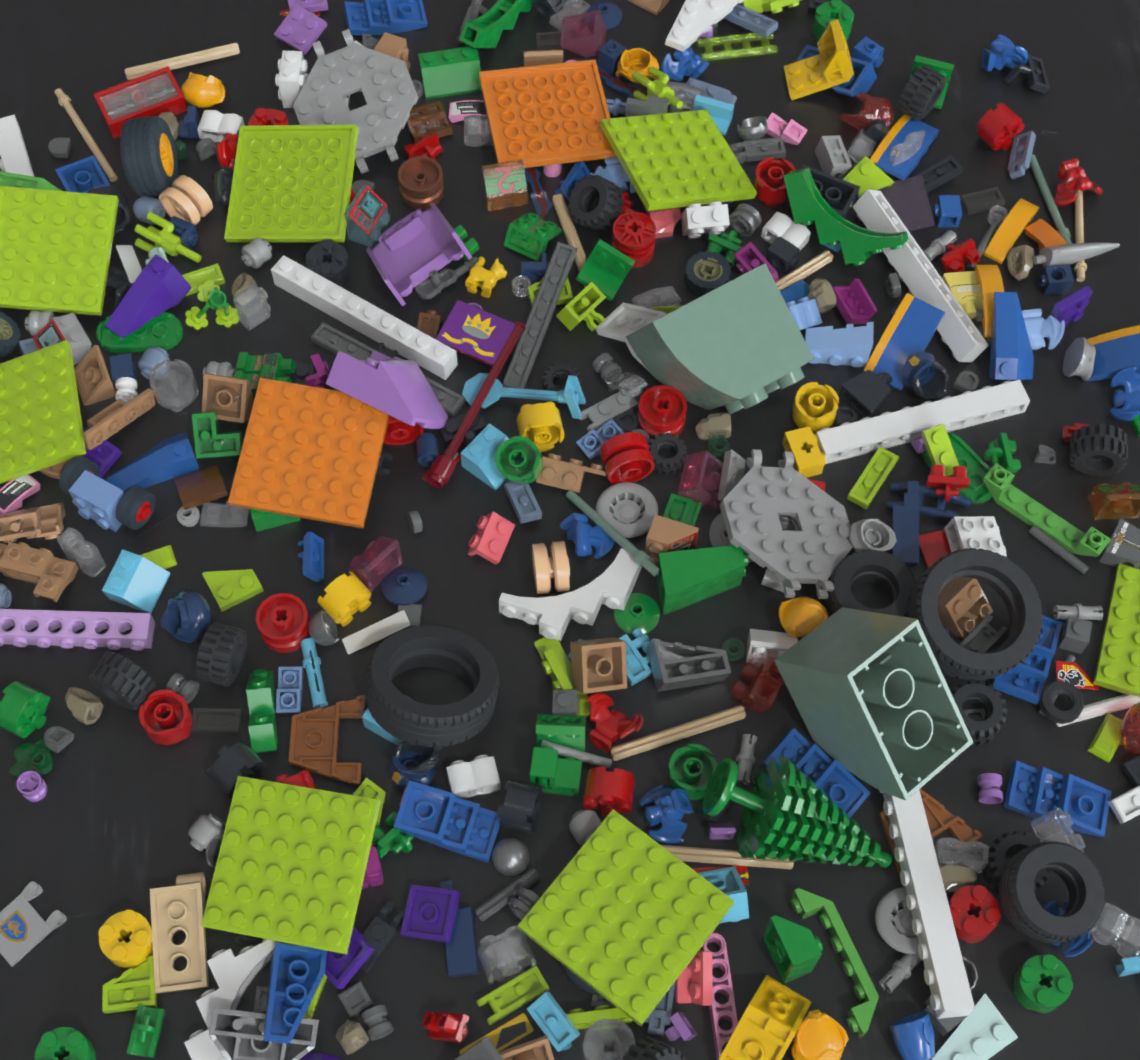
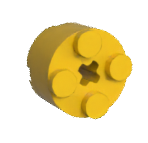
[792,382,839,434]
[517,402,565,452]
[317,572,371,627]
[98,910,153,969]

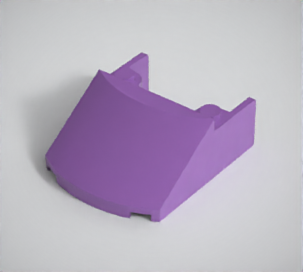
[366,202,472,306]
[326,351,448,429]

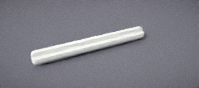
[1055,694,1140,727]

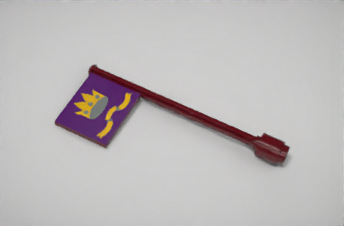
[426,300,526,488]

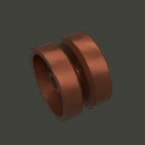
[398,156,444,210]

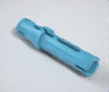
[300,638,328,709]

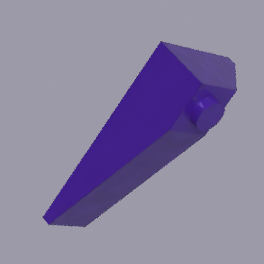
[105,254,191,339]

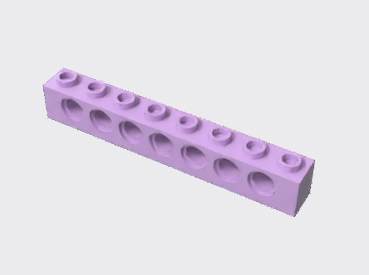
[0,609,155,651]

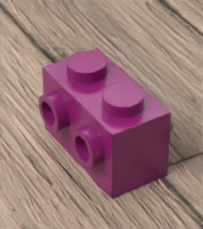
[734,242,779,282]

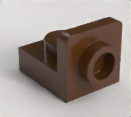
[417,310,443,339]

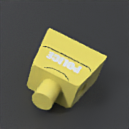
[942,271,982,319]

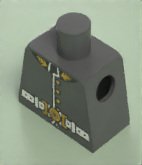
[1099,518,1140,569]

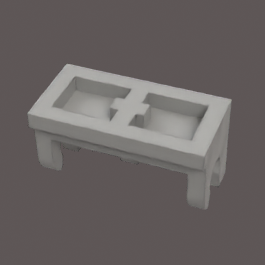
[815,135,852,179]

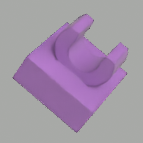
[664,1012,698,1041]

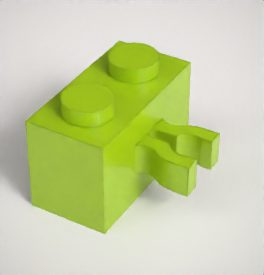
[556,282,606,331]

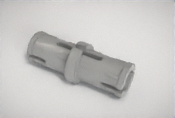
[923,230,957,262]
[1053,604,1103,620]
[736,734,757,785]
[879,954,923,994]

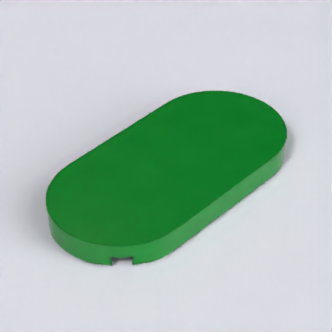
[96,312,183,353]
[922,432,992,504]

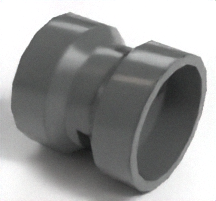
[592,353,622,383]
[166,672,200,704]
[361,1005,394,1041]

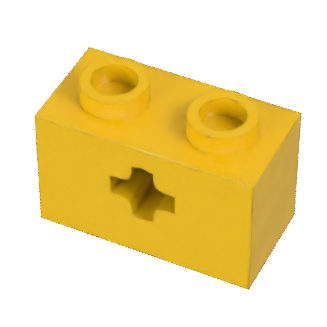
[782,426,826,478]

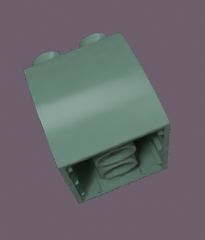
[626,263,814,414]
[774,607,974,800]

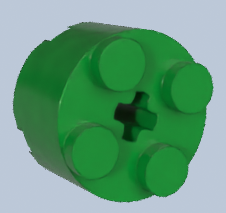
[813,0,854,42]
[495,436,544,485]
[0,681,50,738]
[667,744,718,800]
[1013,954,1073,1013]
[35,1027,96,1060]

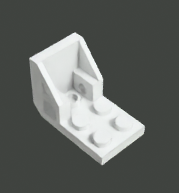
[595,302,667,370]

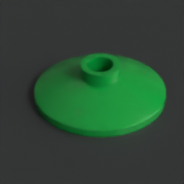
[614,593,660,635]

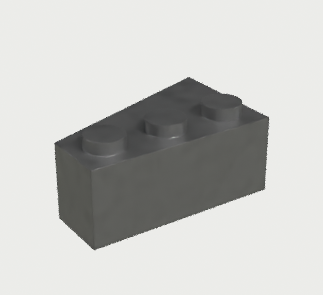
[646,638,731,692]

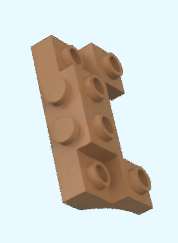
[0,502,66,543]
[0,542,79,602]

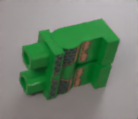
[234,352,296,398]

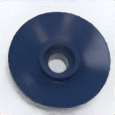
[584,1,622,31]
[381,568,427,606]

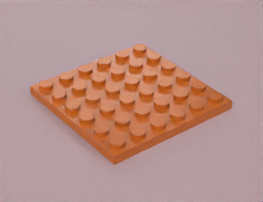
[479,60,617,169]
[228,378,389,528]

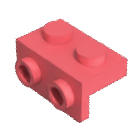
[467,512,515,565]

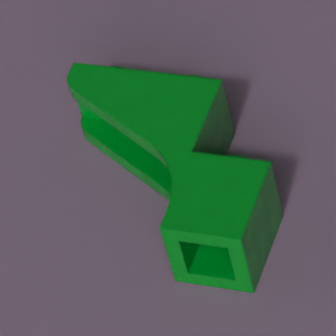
[246,669,278,753]

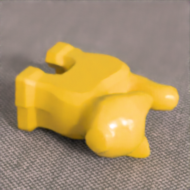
[465,256,507,298]

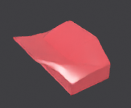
[645,207,682,238]

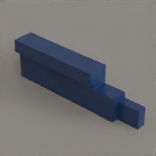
[892,481,919,565]
[440,880,480,978]

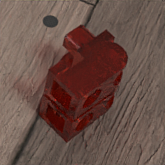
[730,656,784,715]

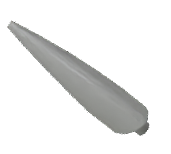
[1033,242,1120,267]

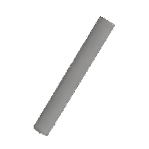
[541,740,612,769]

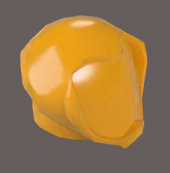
[615,48,659,84]
[180,72,225,108]
[778,597,829,638]
[791,1009,849,1060]

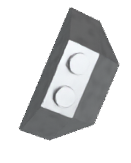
[209,1008,319,1060]

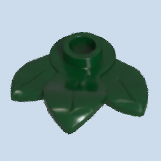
[8,737,53,777]

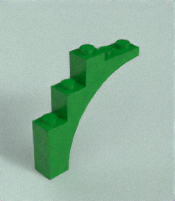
[459,0,533,48]
[783,167,909,266]

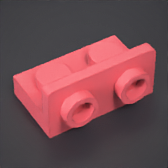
[675,950,712,1006]

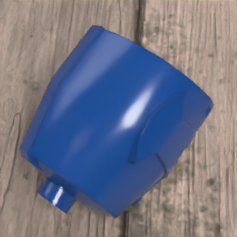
[890,1011,935,1060]

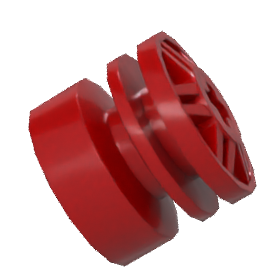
[612,212,656,268]

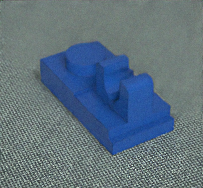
[555,161,590,203]
[298,532,324,583]

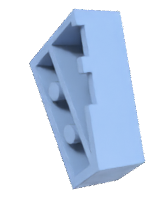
[804,322,874,367]

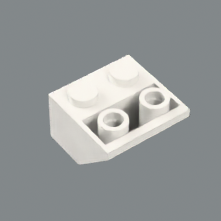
[746,629,798,669]

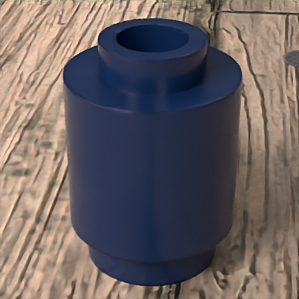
[416,433,439,467]

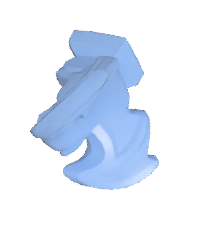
[1022,309,1065,350]

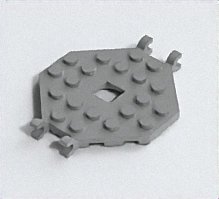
[293,29,419,174]
[720,449,853,599]

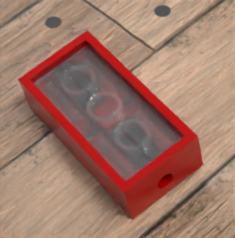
[94,66,187,138]

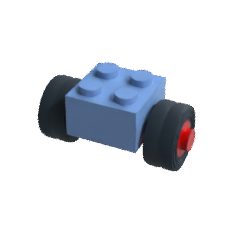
[59,456,156,532]

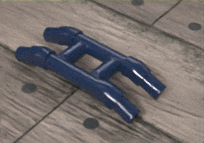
[887,481,971,522]

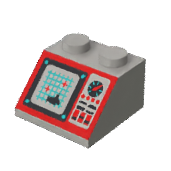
[32,313,92,365]

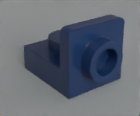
[179,106,200,138]
[169,216,198,249]
[521,253,550,281]

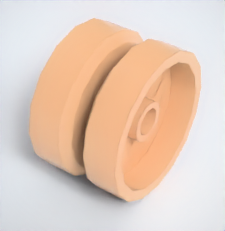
[159,175,213,226]
[532,541,570,594]

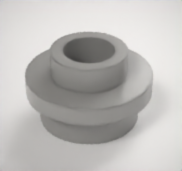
[177,507,200,527]

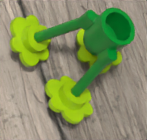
[185,280,239,330]

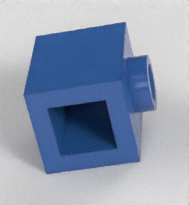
[852,37,884,68]
[933,195,962,228]

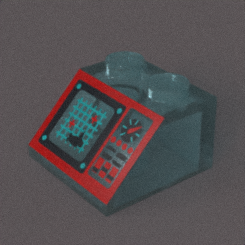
[345,184,390,247]

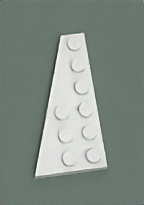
[665,0,744,52]

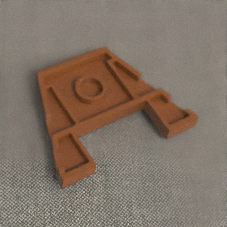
[288,695,366,787]
[879,789,983,887]

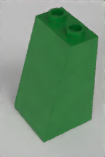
[657,545,748,614]

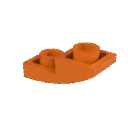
[1025,219,1067,250]

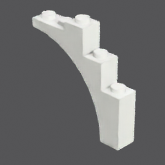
[499,548,642,641]
[184,939,288,1060]

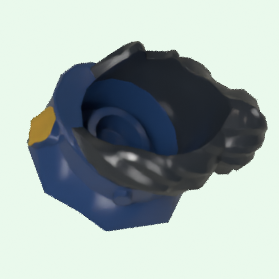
[901,351,949,402]
[388,741,442,788]

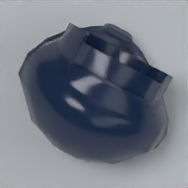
[160,590,211,643]

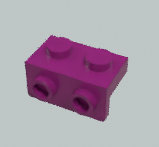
[833,279,877,324]
[305,353,331,390]

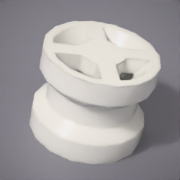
[115,377,138,403]

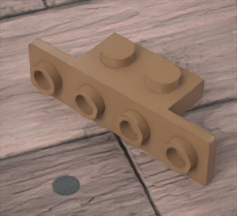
[84,388,155,450]
[536,453,607,493]

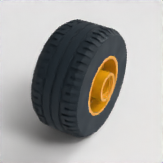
[120,116,179,197]

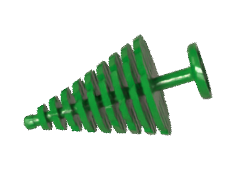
[703,755,892,868]

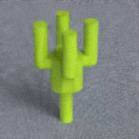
[632,67,683,108]
[134,212,202,263]

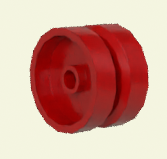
[638,385,687,440]
[383,415,424,445]
[600,432,655,484]
[256,593,310,653]

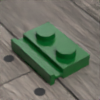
[663,493,702,527]

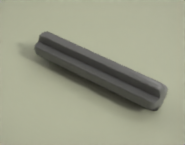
[475,868,541,921]

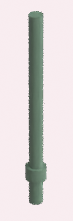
[1030,154,1072,244]
[566,490,660,576]

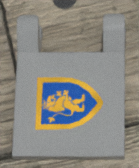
[0,881,67,967]

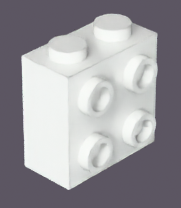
[275,51,309,108]
[681,202,730,238]
[944,516,1007,557]

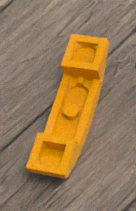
[983,198,1039,264]
[975,265,1004,338]

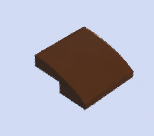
[406,101,453,144]
[174,464,228,510]

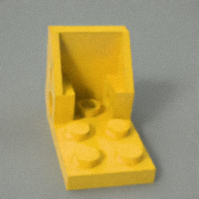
[784,19,854,100]
[719,975,811,1060]

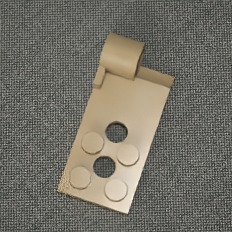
[150,872,209,994]

